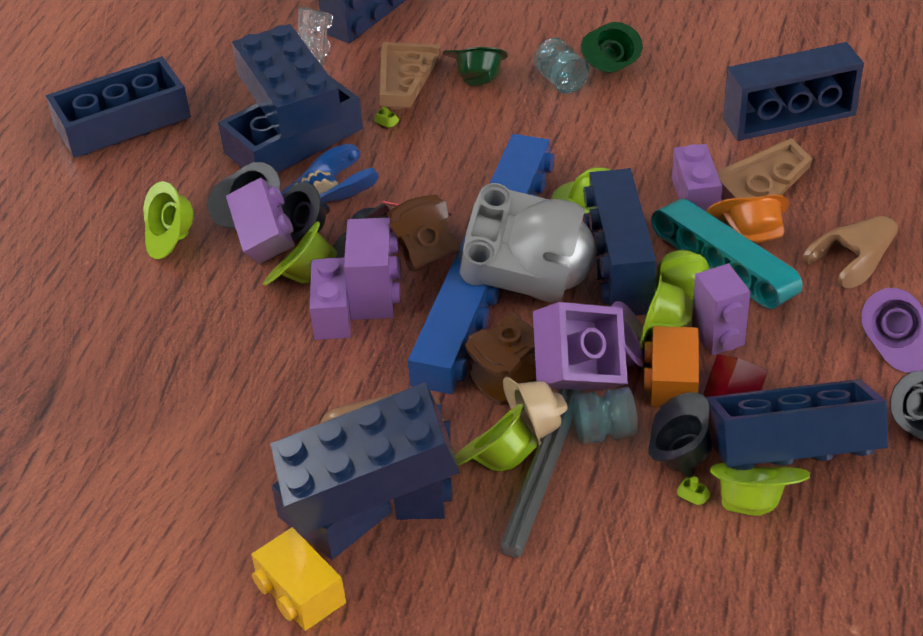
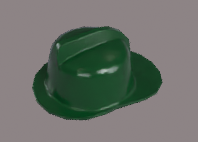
[580,22,643,73]
[442,47,508,86]

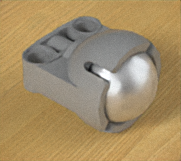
[460,183,596,302]

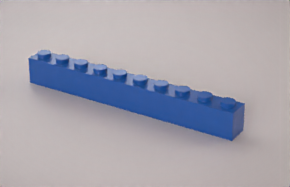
[408,134,555,395]

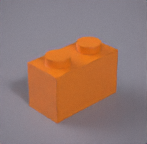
[644,326,699,407]

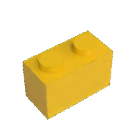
[251,527,346,631]

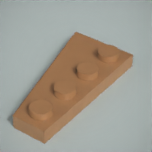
[379,42,441,110]

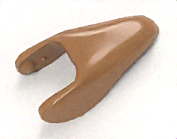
[803,216,898,289]

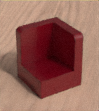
[703,354,768,398]

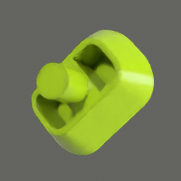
[374,106,399,128]
[677,476,710,505]

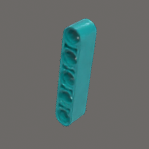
[651,198,803,309]

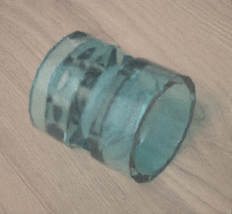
[534,38,589,93]
[573,387,638,445]

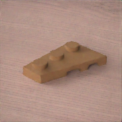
[717,138,812,199]

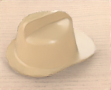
[503,377,568,445]

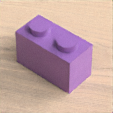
[672,144,722,211]
[226,178,294,264]
[310,258,351,340]
[691,264,750,355]

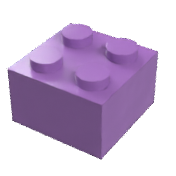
[344,218,401,320]
[533,302,628,391]

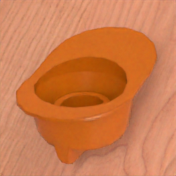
[706,194,789,243]

